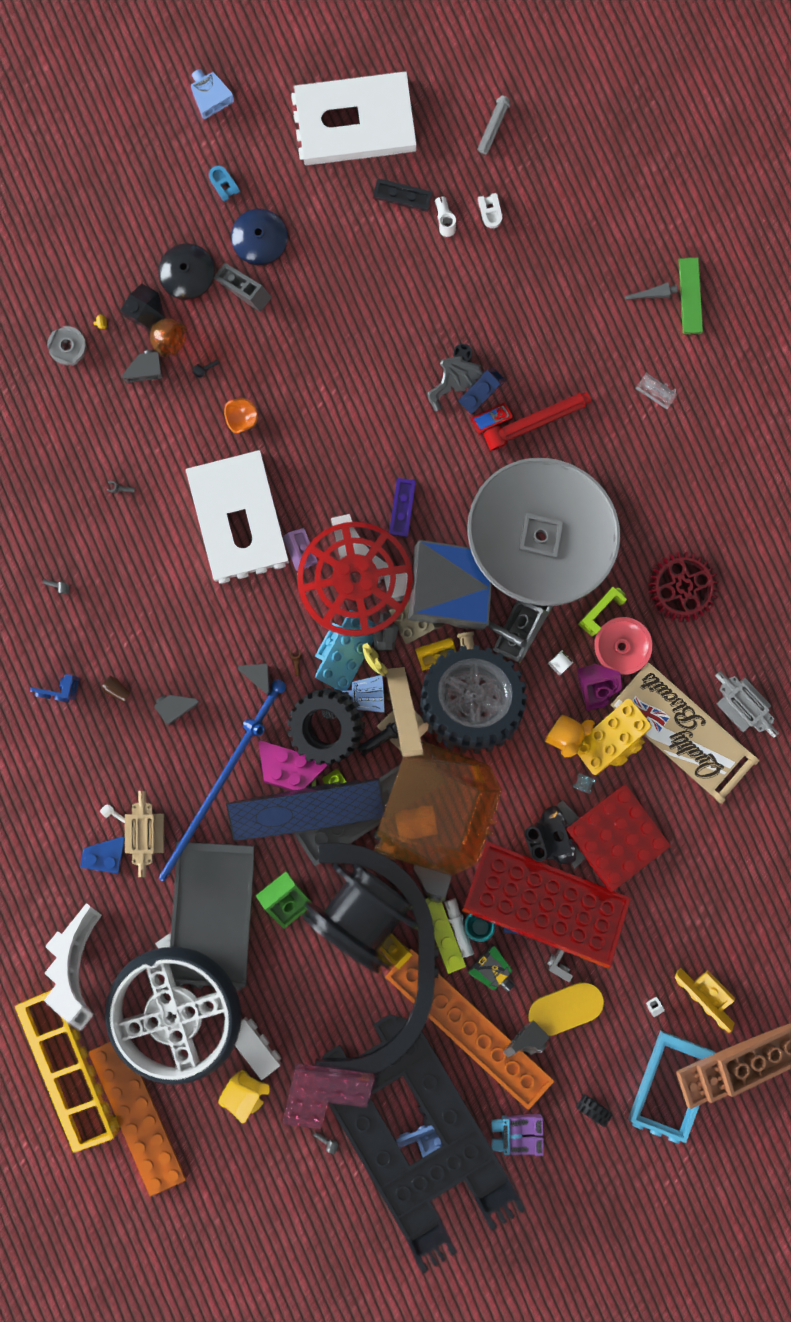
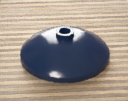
[231,209,288,265]

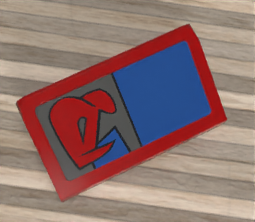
[470,402,513,436]

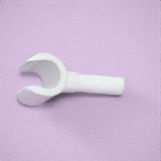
[100,805,125,823]

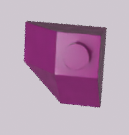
[577,664,622,711]

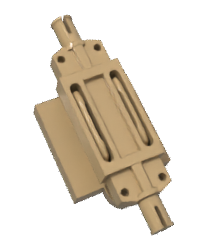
[125,791,164,877]

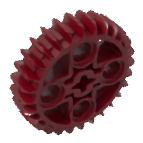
[648,552,719,622]

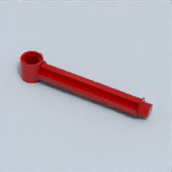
[483,392,592,451]

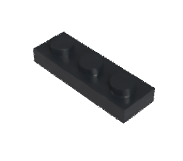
[373,178,432,212]

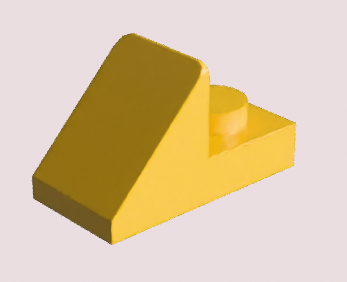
[380,933,412,969]

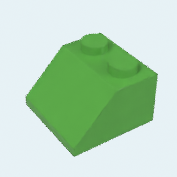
[256,872,312,929]

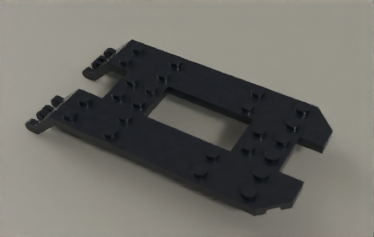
[316,1014,526,1274]

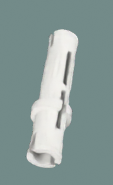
[444,898,474,958]

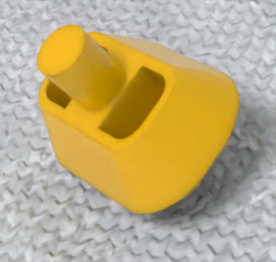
[94,314,107,329]

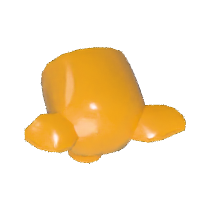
[545,714,595,757]

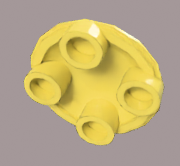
[362,642,389,676]

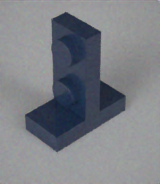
[458,367,507,414]

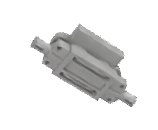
[715,670,779,738]

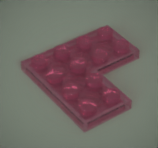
[282,1064,374,1129]

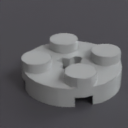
[47,326,87,365]

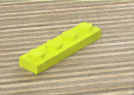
[425,897,466,974]

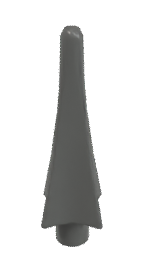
[625,282,678,300]

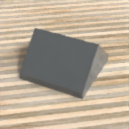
[237,664,271,696]

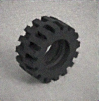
[576,1094,613,1128]

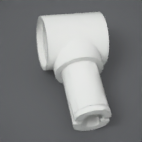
[435,197,456,237]

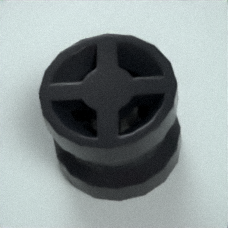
[453,344,472,362]

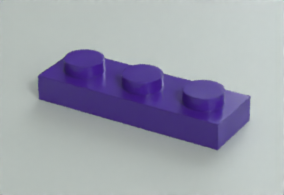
[389,478,416,538]

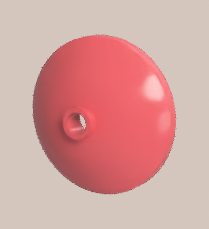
[594,617,652,675]

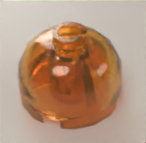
[150,318,187,358]

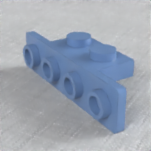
[396,1125,443,1157]

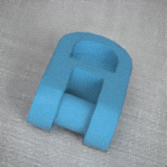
[209,166,240,202]

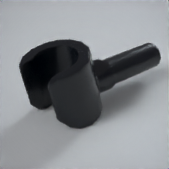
[192,360,219,378]

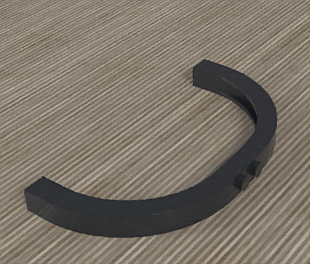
[315,843,438,1082]

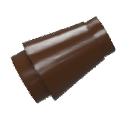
[101,676,130,702]

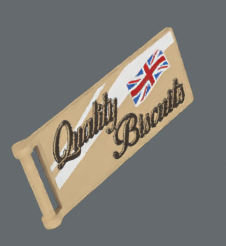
[611,663,759,804]

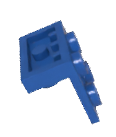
[30,674,80,703]

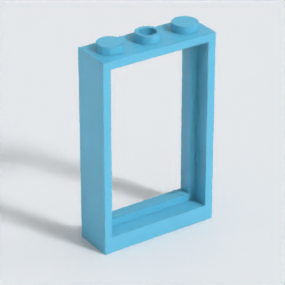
[628,1030,716,1144]

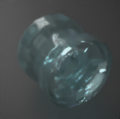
[573,773,596,795]

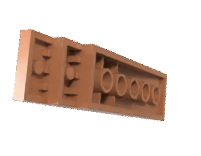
[676,1023,791,1109]

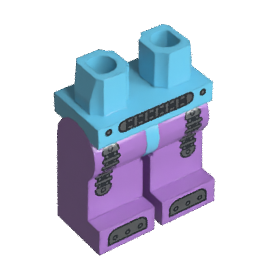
[491,1114,543,1156]

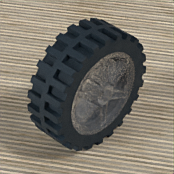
[420,645,527,754]

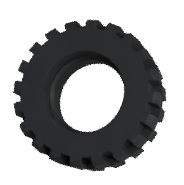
[287,688,365,765]

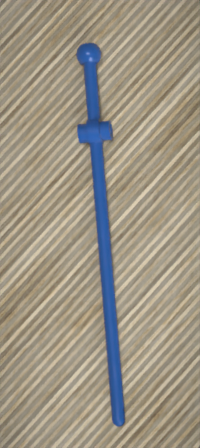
[159,679,286,881]

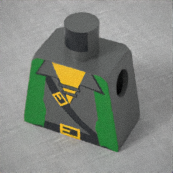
[467,944,515,992]

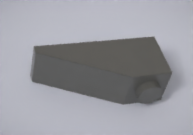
[214,263,272,312]

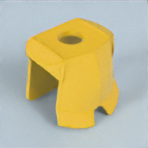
[218,1070,270,1123]

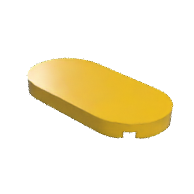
[528,982,604,1036]

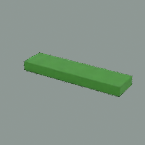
[678,258,703,334]

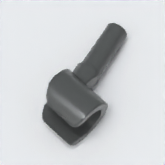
[107,481,135,494]
[43,579,69,594]
[314,1132,338,1154]

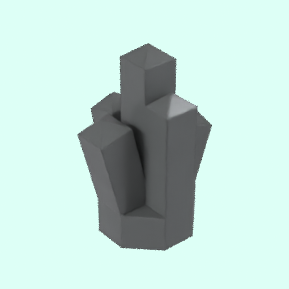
[372,612,399,651]

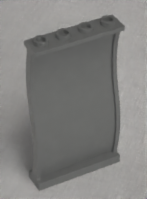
[169,841,255,990]

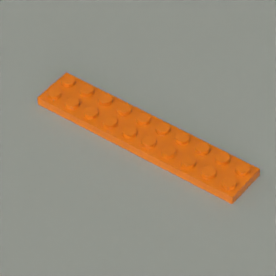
[385,948,554,1110]

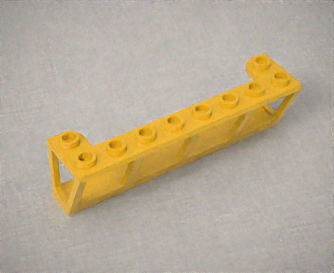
[15,990,121,1153]

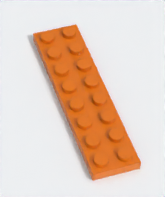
[88,1041,187,1196]

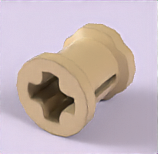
[457,632,474,649]

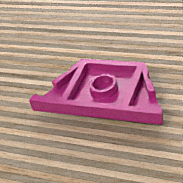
[259,740,329,791]

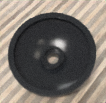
[158,243,215,300]

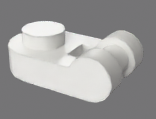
[478,193,502,228]

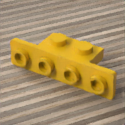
[675,968,735,1033]

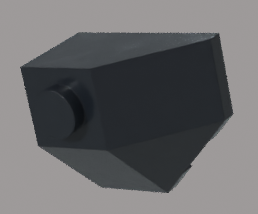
[120,284,166,335]

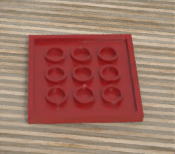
[566,784,671,892]

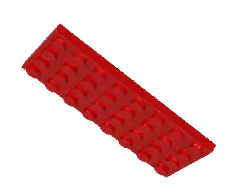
[462,841,631,969]

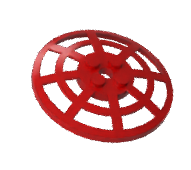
[297,522,413,637]

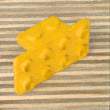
[577,699,652,775]

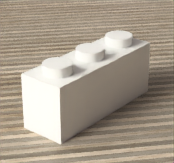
[235,1017,281,1080]

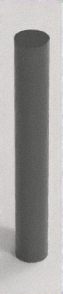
[487,620,526,647]

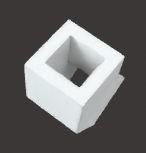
[646,997,664,1017]

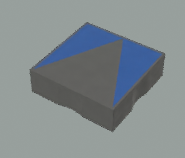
[408,540,492,631]

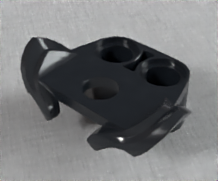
[524,806,576,864]

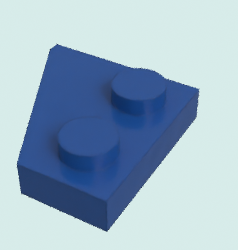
[80,836,125,874]

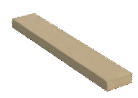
[386,667,423,757]

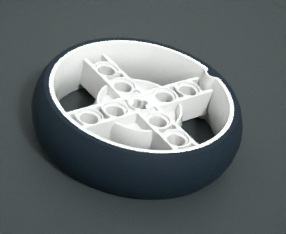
[105,947,241,1085]

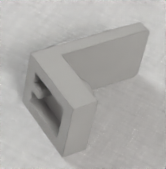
[547,949,573,982]

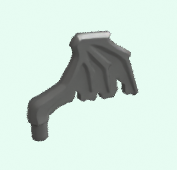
[427,356,484,411]

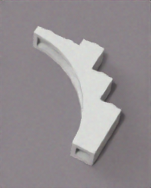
[331,514,413,602]
[44,903,102,1031]

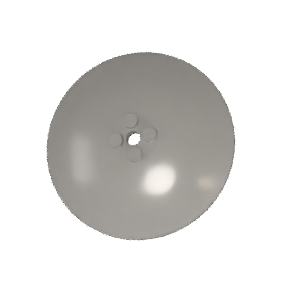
[467,458,620,606]

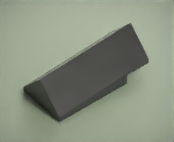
[493,600,553,663]

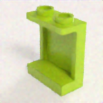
[578,587,627,637]

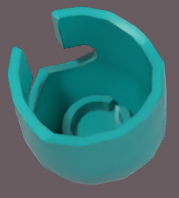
[465,914,496,942]

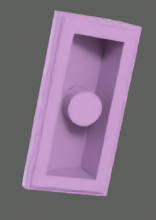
[283,528,318,571]

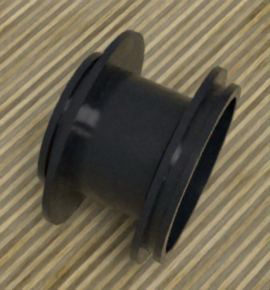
[302,863,421,974]

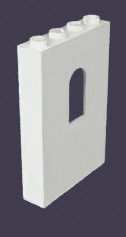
[291,72,416,166]
[186,450,289,584]

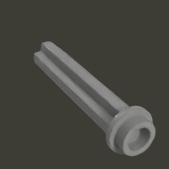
[478,96,511,154]

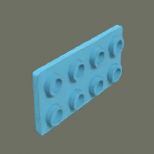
[315,610,377,691]

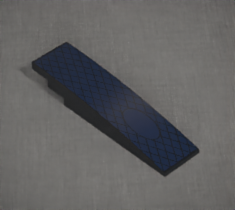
[226,778,386,841]

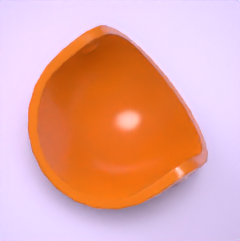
[224,398,258,433]

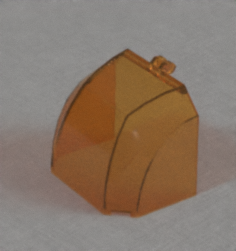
[375,741,502,876]

